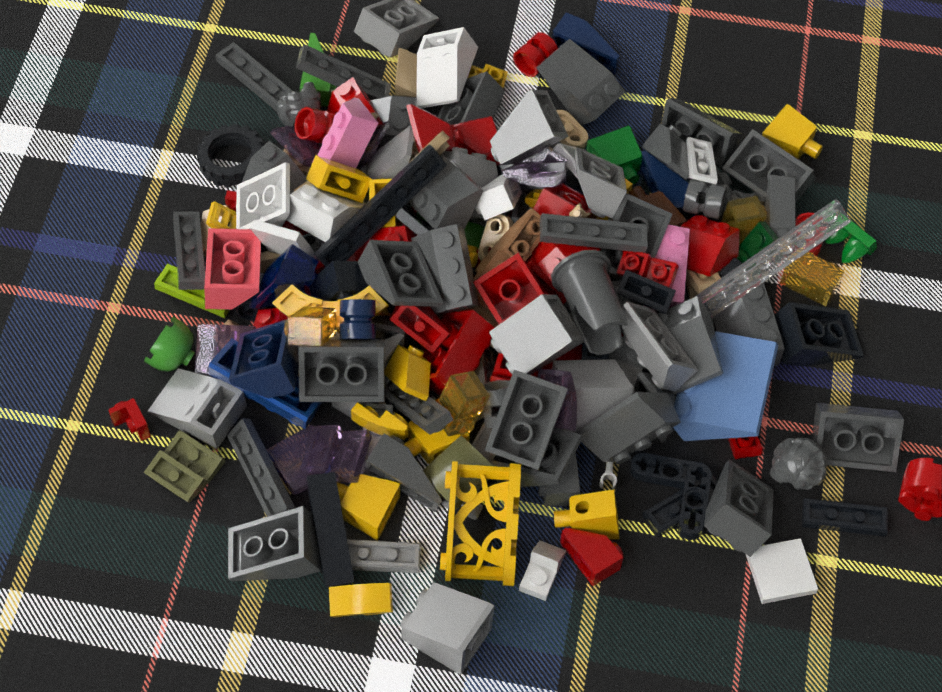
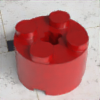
[898,458,942,521]

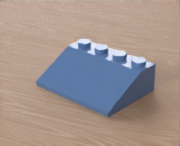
[673,331,778,441]

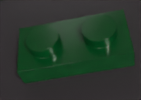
[736,221,780,272]

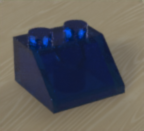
[249,244,319,309]

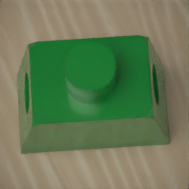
[586,126,642,185]

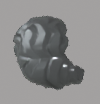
[276,82,321,131]
[769,437,828,490]

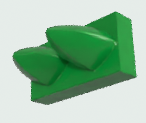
[825,210,877,263]

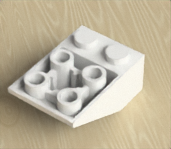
[416,27,478,108]

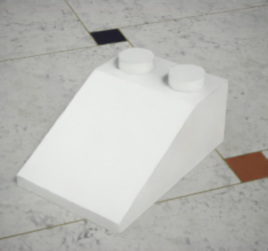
[236,162,290,229]
[286,184,366,242]

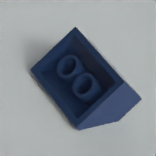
[229,318,301,399]

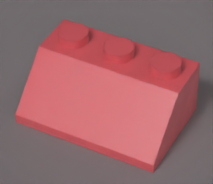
[204,228,261,310]

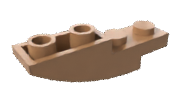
[474,208,541,309]

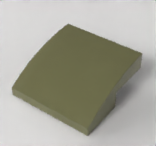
[144,430,225,503]
[423,436,493,510]

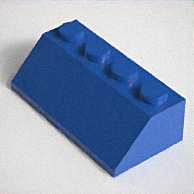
[208,338,322,429]

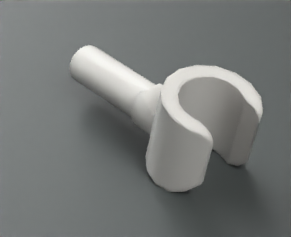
[599,462,617,490]

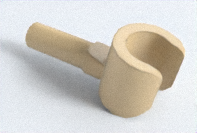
[569,203,590,218]

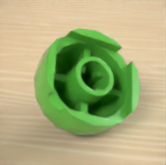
[144,316,195,372]

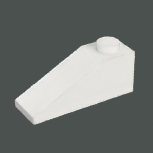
[686,137,718,184]
[475,169,522,220]

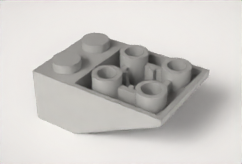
[148,368,247,449]

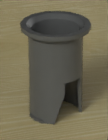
[551,250,628,355]

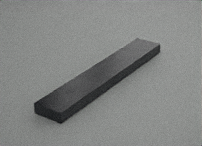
[314,144,447,267]

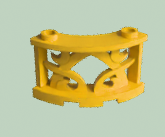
[272,284,391,336]
[440,461,521,586]

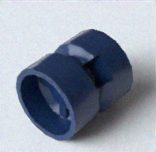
[340,299,376,340]

